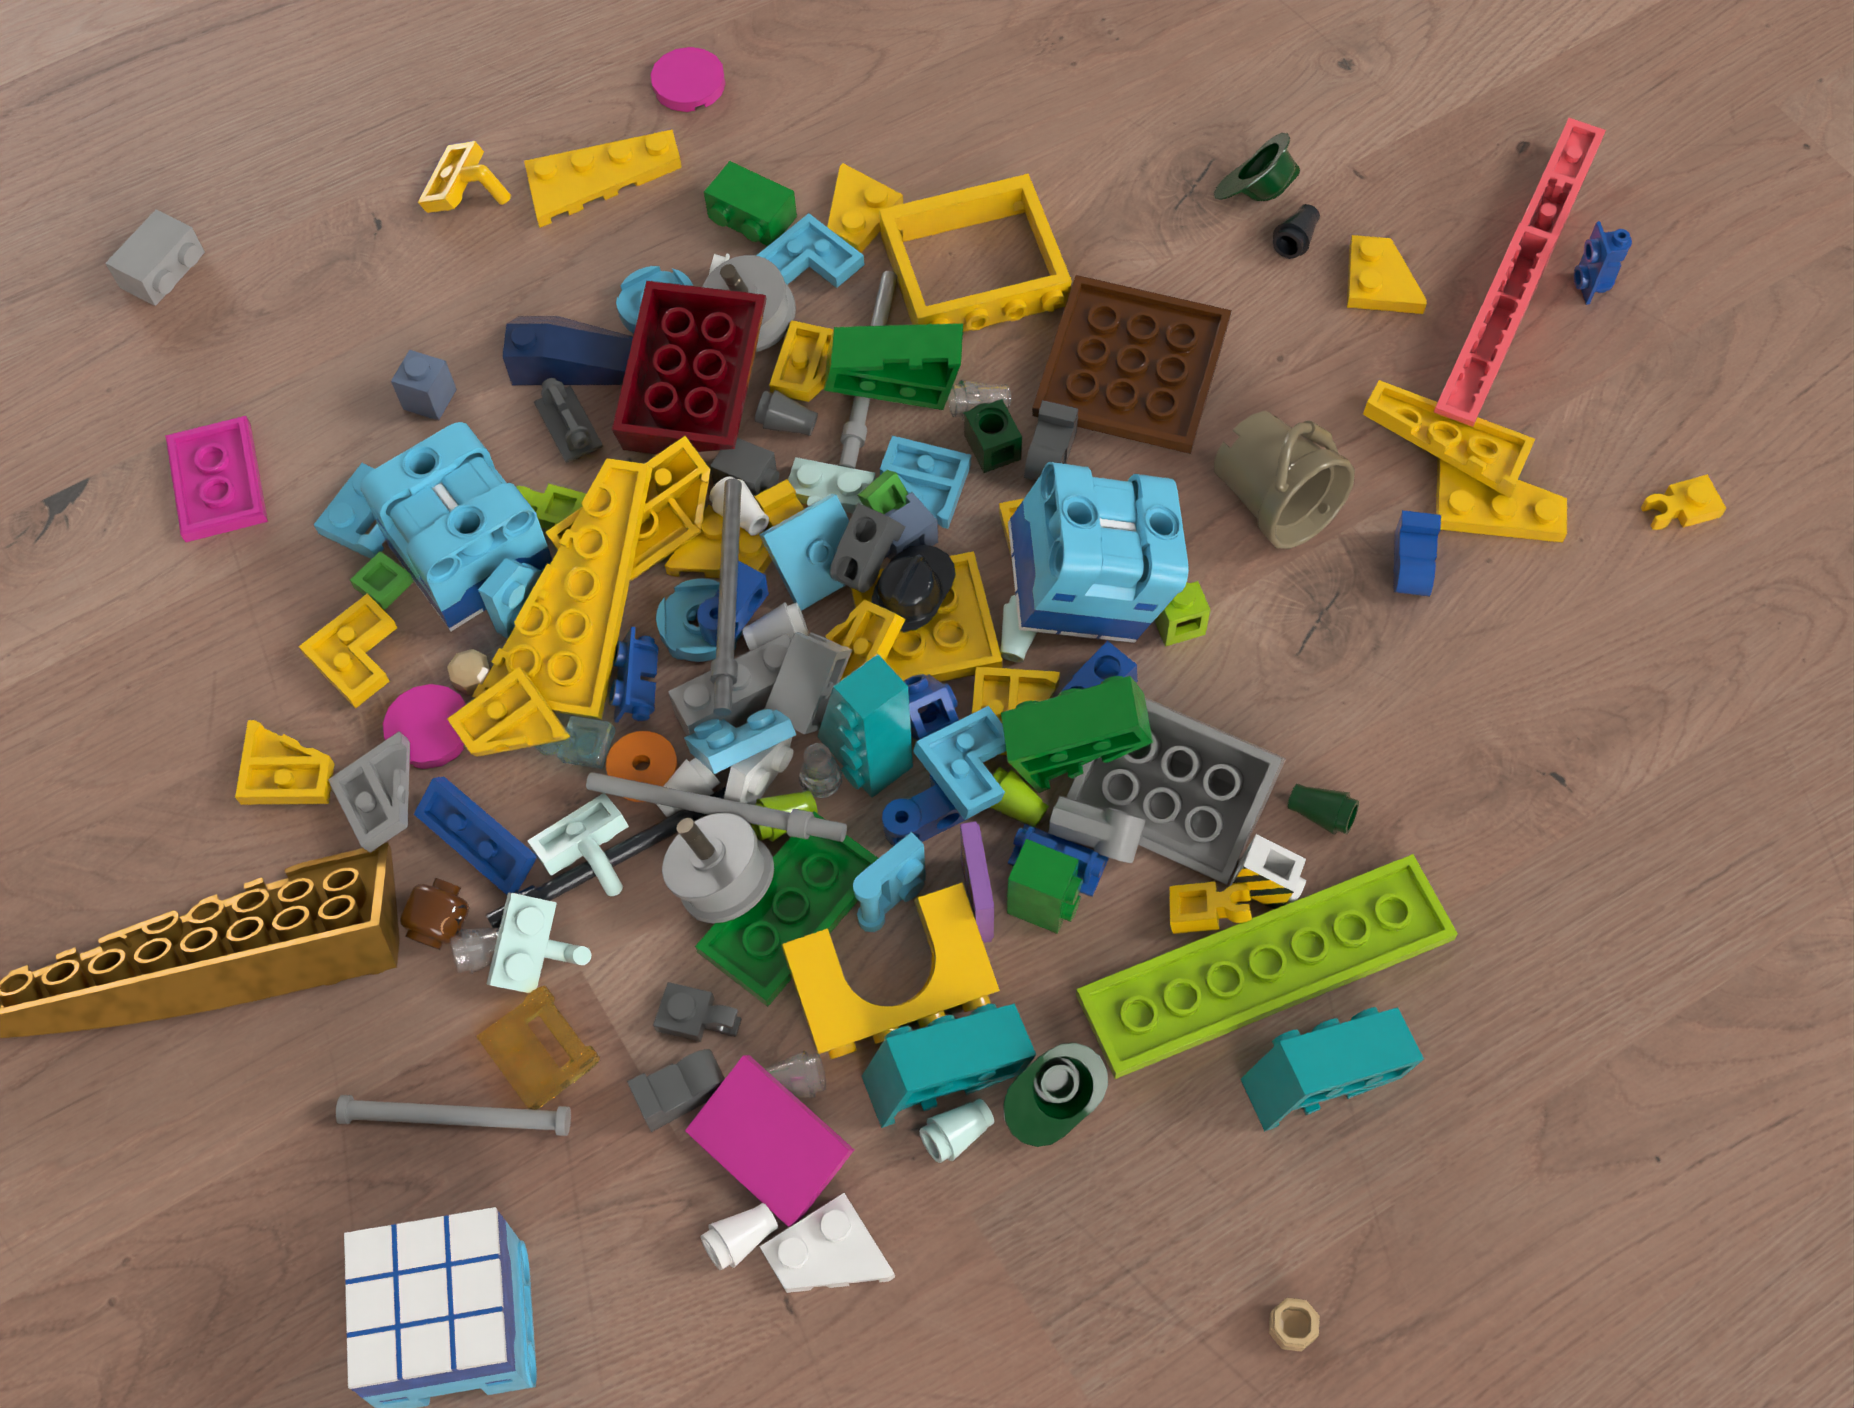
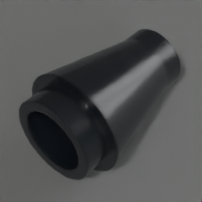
[1273,204,1320,259]

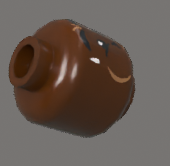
[400,878,470,950]

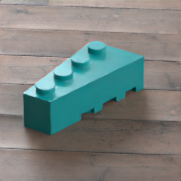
[817,654,913,798]

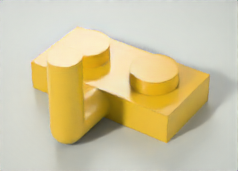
[418,141,511,213]

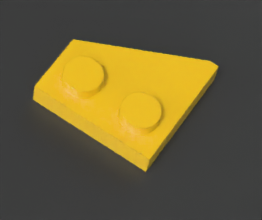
[827,163,903,253]
[1347,235,1427,314]
[769,320,833,402]
[665,505,772,578]
[825,600,905,681]
[447,667,570,757]
[972,667,1060,755]
[235,720,335,805]

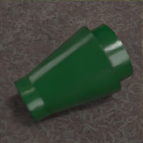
[1287,784,1359,835]

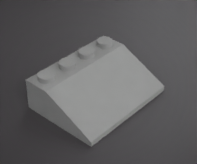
[1067,697,1286,885]

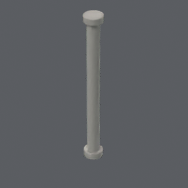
[336,1095,571,1136]

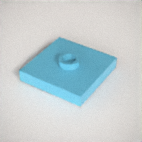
[759,494,849,611]

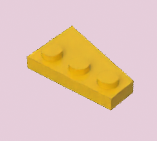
[1436,458,1567,543]

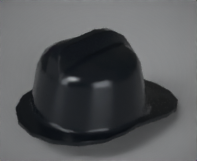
[871,544,956,632]

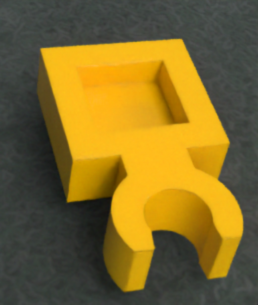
[1641,474,1726,530]
[1169,882,1252,934]

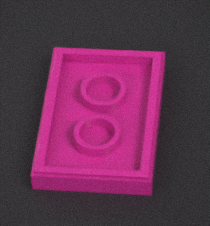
[165,416,268,543]
[685,1055,855,1227]

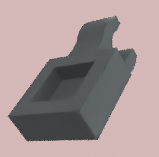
[653,982,742,1042]

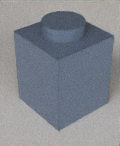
[391,350,457,421]

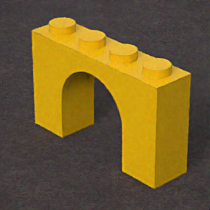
[781,882,1000,1060]

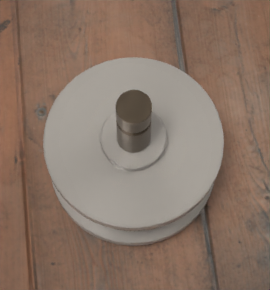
[703,255,796,352]
[662,813,774,923]

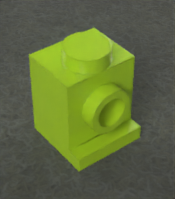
[1154,581,1211,647]

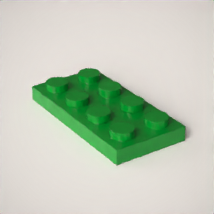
[695,811,879,1007]

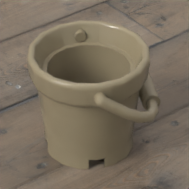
[1214,411,1355,549]

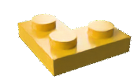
[299,594,397,709]

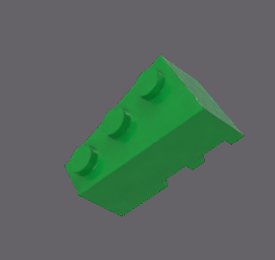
[824,323,963,410]
[1001,676,1153,793]

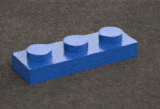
[414,776,538,895]

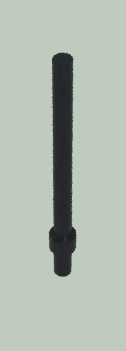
[486,786,727,931]

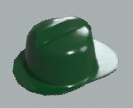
[1214,133,1300,201]
[1003,1042,1108,1147]

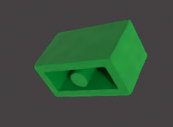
[704,161,797,246]
[1007,839,1083,934]

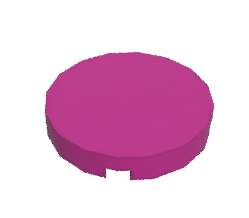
[650,47,726,112]
[383,684,466,769]

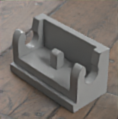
[764,632,852,734]

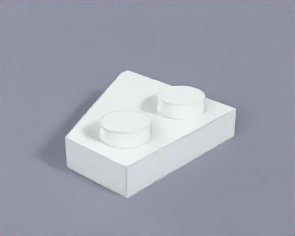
[724,737,794,805]

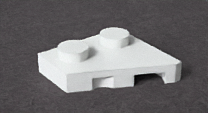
[760,1193,895,1293]

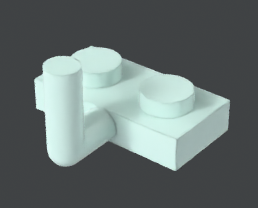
[788,457,876,513]
[527,793,629,896]
[486,893,591,994]

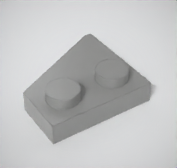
[328,731,410,852]

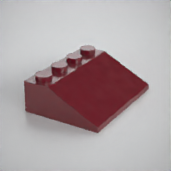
[612,281,767,454]

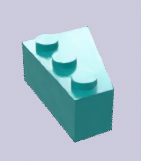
[861,1003,1037,1128]
[1240,1007,1424,1132]

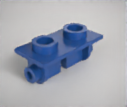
[1574,221,1632,305]
[609,626,659,723]
[1008,824,1109,897]

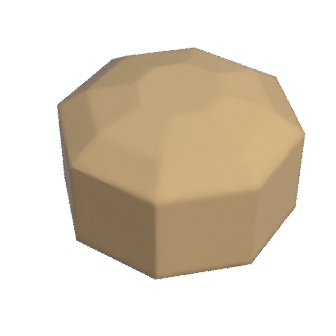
[447,649,491,695]
[1269,1298,1320,1352]

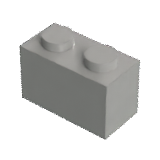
[105,210,205,306]

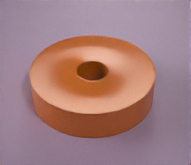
[606,731,679,802]

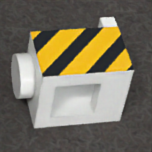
[1229,834,1306,909]

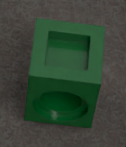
[964,399,1022,473]

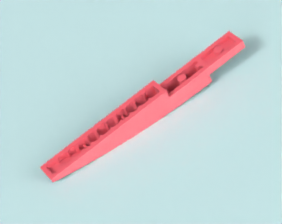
[1434,118,1606,427]

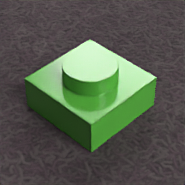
[857,470,908,515]
[350,551,414,610]

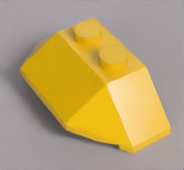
[545,436,710,581]

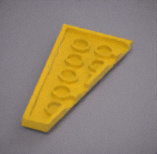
[472,458,652,720]

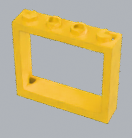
[879,173,1072,332]

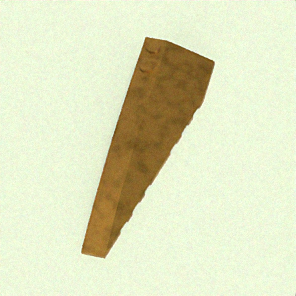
[0,842,400,1038]

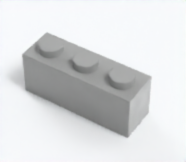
[668,633,791,736]

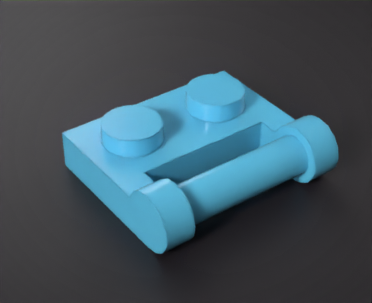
[314,463,385,559]
[853,832,926,932]

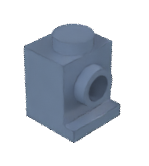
[884,492,938,560]

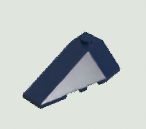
[502,316,633,386]

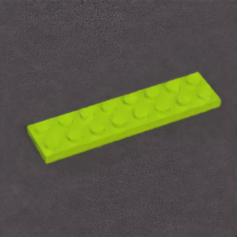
[1076,854,1458,1079]

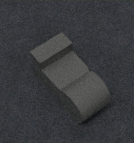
[1024,400,1078,481]
[830,503,906,593]
[627,1049,725,1132]

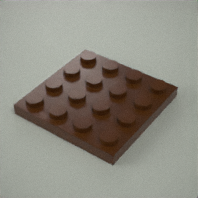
[1032,275,1232,454]

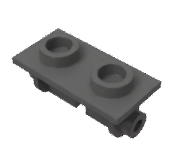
[534,378,603,463]

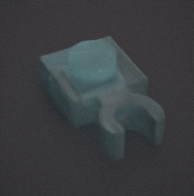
[534,716,616,769]

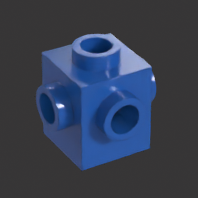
[904,674,959,741]

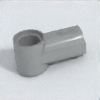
[1048,796,1146,863]

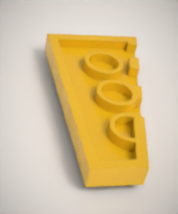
[524,129,682,228]
[1363,380,1535,498]

